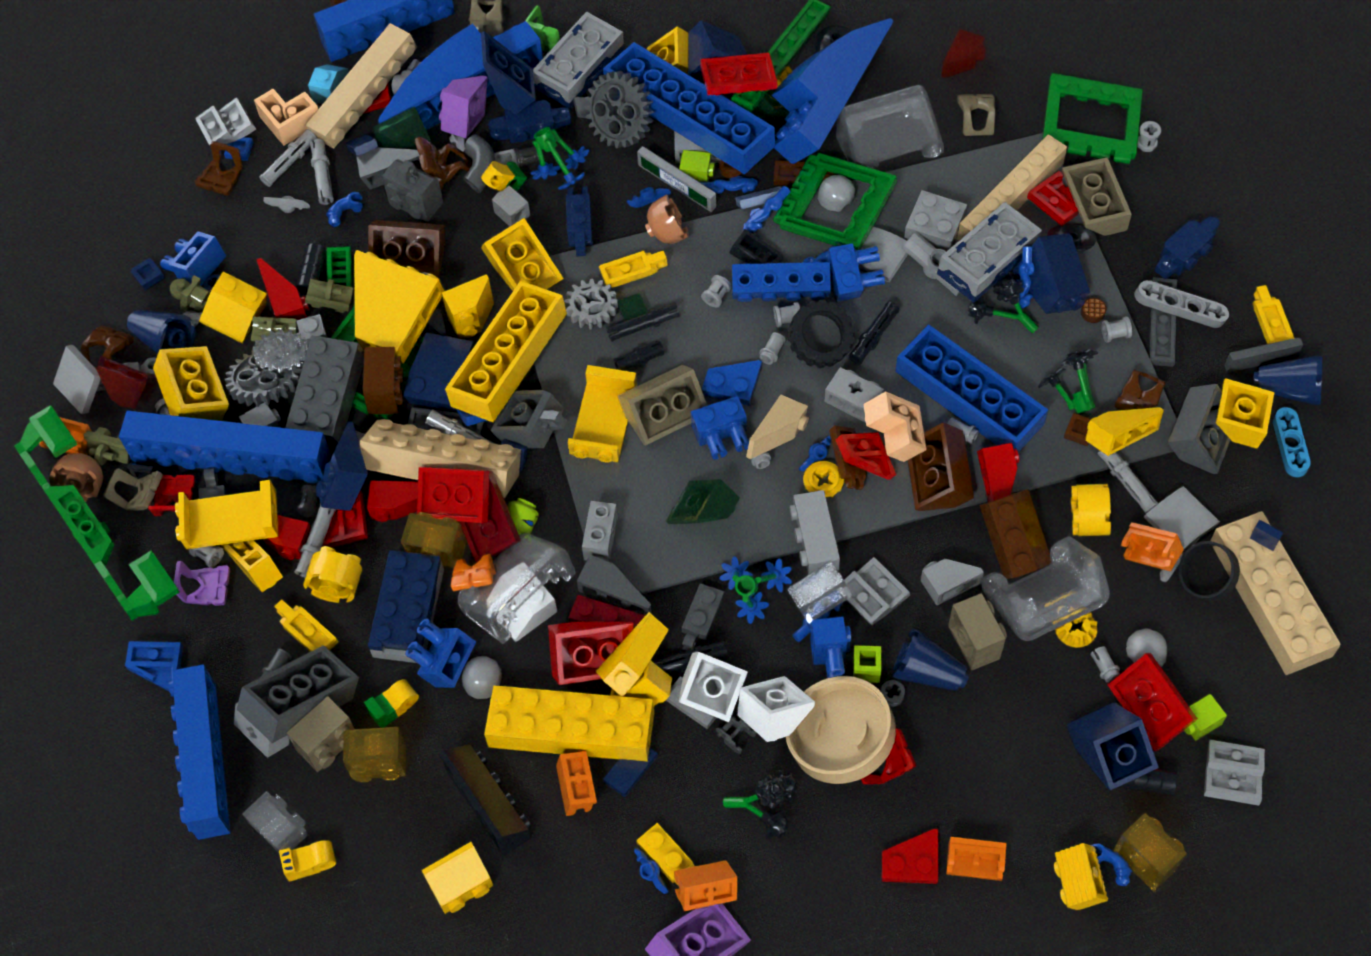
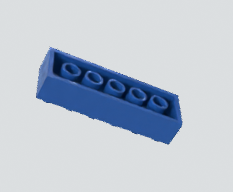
[313,0,455,62]
[895,324,1048,453]
[169,664,231,840]

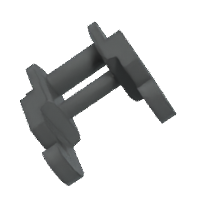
[716,716,757,754]

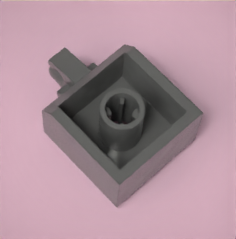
[382,159,443,222]
[491,390,567,448]

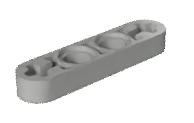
[1134,280,1229,328]

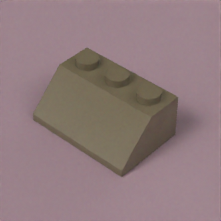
[1062,157,1132,236]
[618,365,707,446]

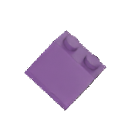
[439,76,488,138]

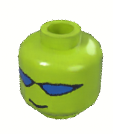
[507,498,539,537]

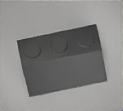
[1168,384,1230,474]

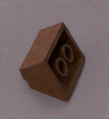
[368,220,445,277]
[908,422,974,511]
[980,489,1053,579]

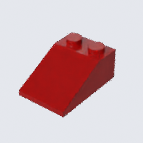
[548,622,634,685]

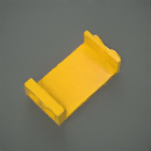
[568,365,637,463]
[175,480,278,549]

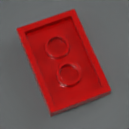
[700,53,777,95]
[417,467,489,523]
[1108,653,1198,751]

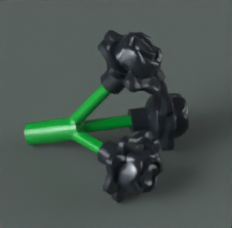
[968,273,1039,333]
[723,770,797,840]

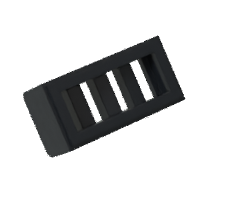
[729,229,785,264]

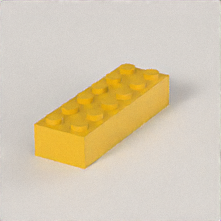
[445,281,567,423]
[484,685,654,762]

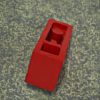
[256,258,309,320]
[977,443,1019,502]
[367,481,418,522]
[262,515,311,560]

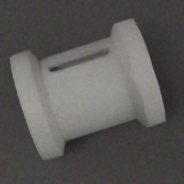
[1137,121,1161,152]
[701,275,732,308]
[773,302,800,328]
[1101,316,1132,343]
[189,546,224,568]

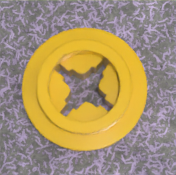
[803,461,844,498]
[1055,607,1098,648]

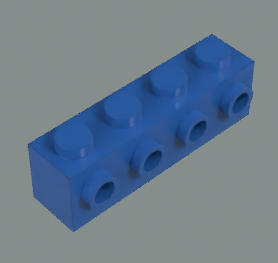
[732,262,831,302]

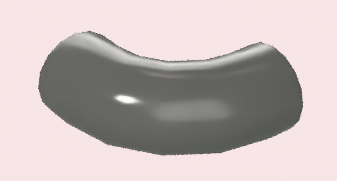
[463,134,496,193]

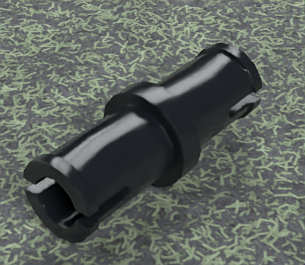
[613,340,664,371]

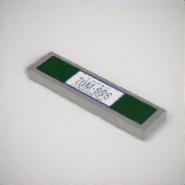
[637,146,716,212]

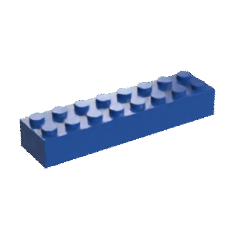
[603,42,775,174]
[119,411,332,483]

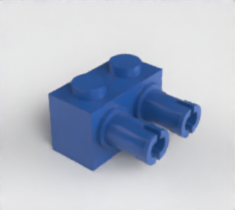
[160,231,226,286]
[826,243,885,302]
[691,396,749,460]
[810,617,851,678]
[405,619,476,688]

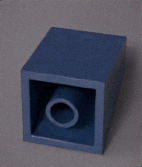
[688,20,747,82]
[1012,233,1090,314]
[1066,703,1159,790]

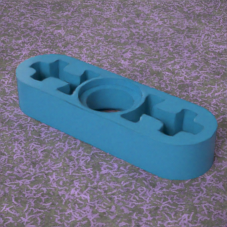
[1273,407,1311,477]

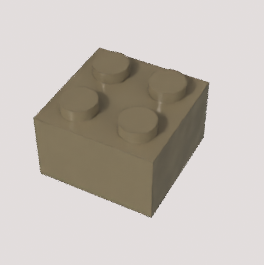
[948,593,1007,671]
[286,696,358,773]

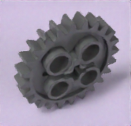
[584,71,654,148]
[224,345,304,407]

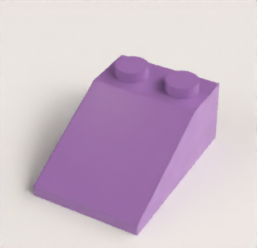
[645,903,751,956]

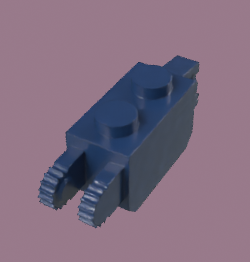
[488,100,571,143]
[566,186,593,257]
[1154,216,1220,279]

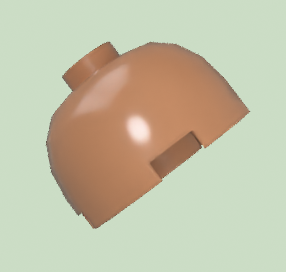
[645,194,689,244]
[49,453,104,502]

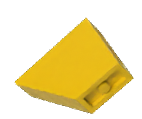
[354,250,445,364]

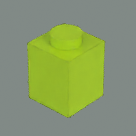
[679,150,715,182]
[853,646,881,683]
[1184,694,1227,741]

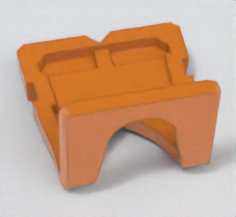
[451,554,497,591]

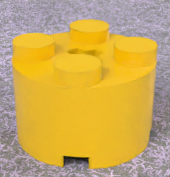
[1071,484,1111,536]
[303,546,362,603]

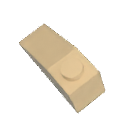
[746,395,809,459]

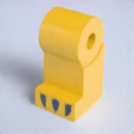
[279,840,336,882]

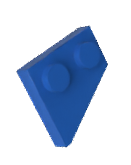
[701,360,762,406]
[125,641,183,692]

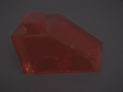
[941,29,987,78]
[96,356,148,409]

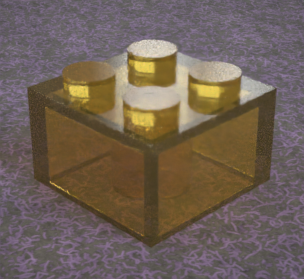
[401,512,467,568]
[343,727,406,782]
[1113,813,1187,891]

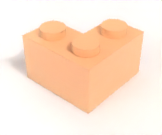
[254,89,318,146]
[863,392,927,462]

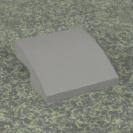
[195,98,256,145]
[858,227,908,282]
[1144,486,1220,551]
[835,557,910,625]
[1204,740,1265,806]

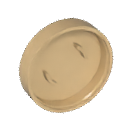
[786,676,896,784]

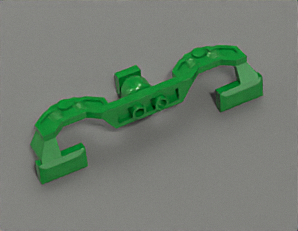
[14,405,180,621]

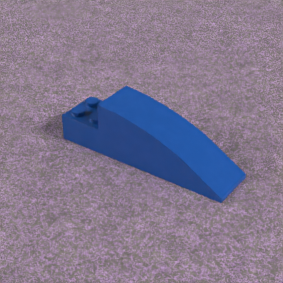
[772,18,894,164]
[378,21,543,148]

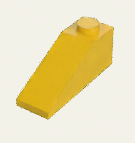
[1085,407,1164,456]
[221,540,283,592]
[596,612,669,697]

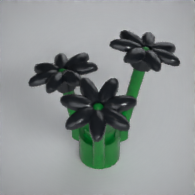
[1038,348,1098,414]

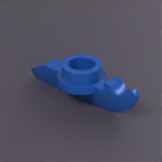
[627,187,671,208]
[798,435,831,471]
[634,848,670,894]

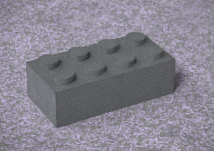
[285,335,364,445]
[237,645,359,743]

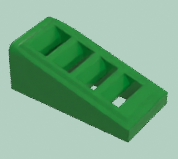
[327,246,353,287]

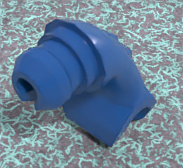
[326,192,363,227]
[1091,843,1133,886]

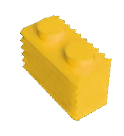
[1054,843,1108,910]

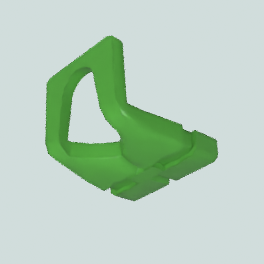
[526,5,560,52]

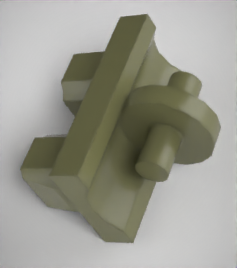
[170,275,209,313]
[305,279,353,313]
[251,317,297,344]
[84,427,131,466]

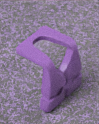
[174,561,230,606]

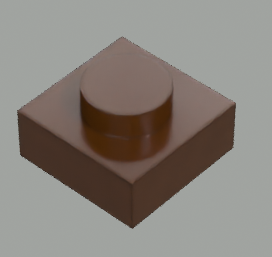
[1064,413,1091,447]

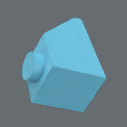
[308,64,349,104]

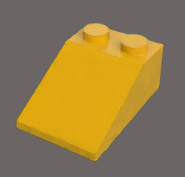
[481,218,564,291]

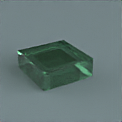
[617,293,648,321]

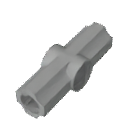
[902,232,960,296]

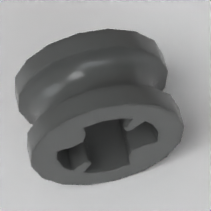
[881,680,905,707]

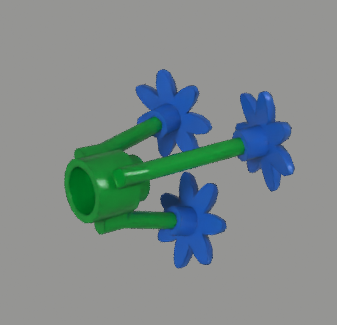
[530,127,589,190]
[720,556,792,624]

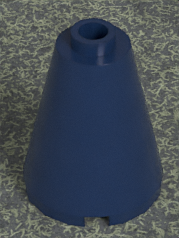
[127,310,196,354]
[1254,355,1322,405]
[892,629,969,691]

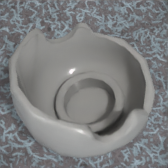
[817,175,856,212]
[1126,628,1167,667]
[462,656,502,699]

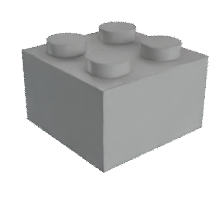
[904,190,967,252]

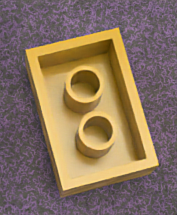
[153,346,229,421]

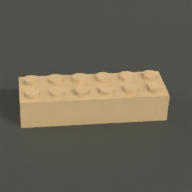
[360,419,521,498]
[1211,511,1341,675]

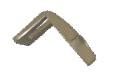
[468,0,505,37]
[957,94,995,136]
[104,469,163,511]

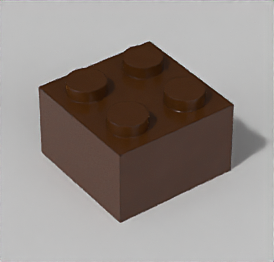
[363,347,404,415]

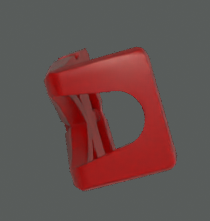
[148,475,195,516]
[861,728,916,784]

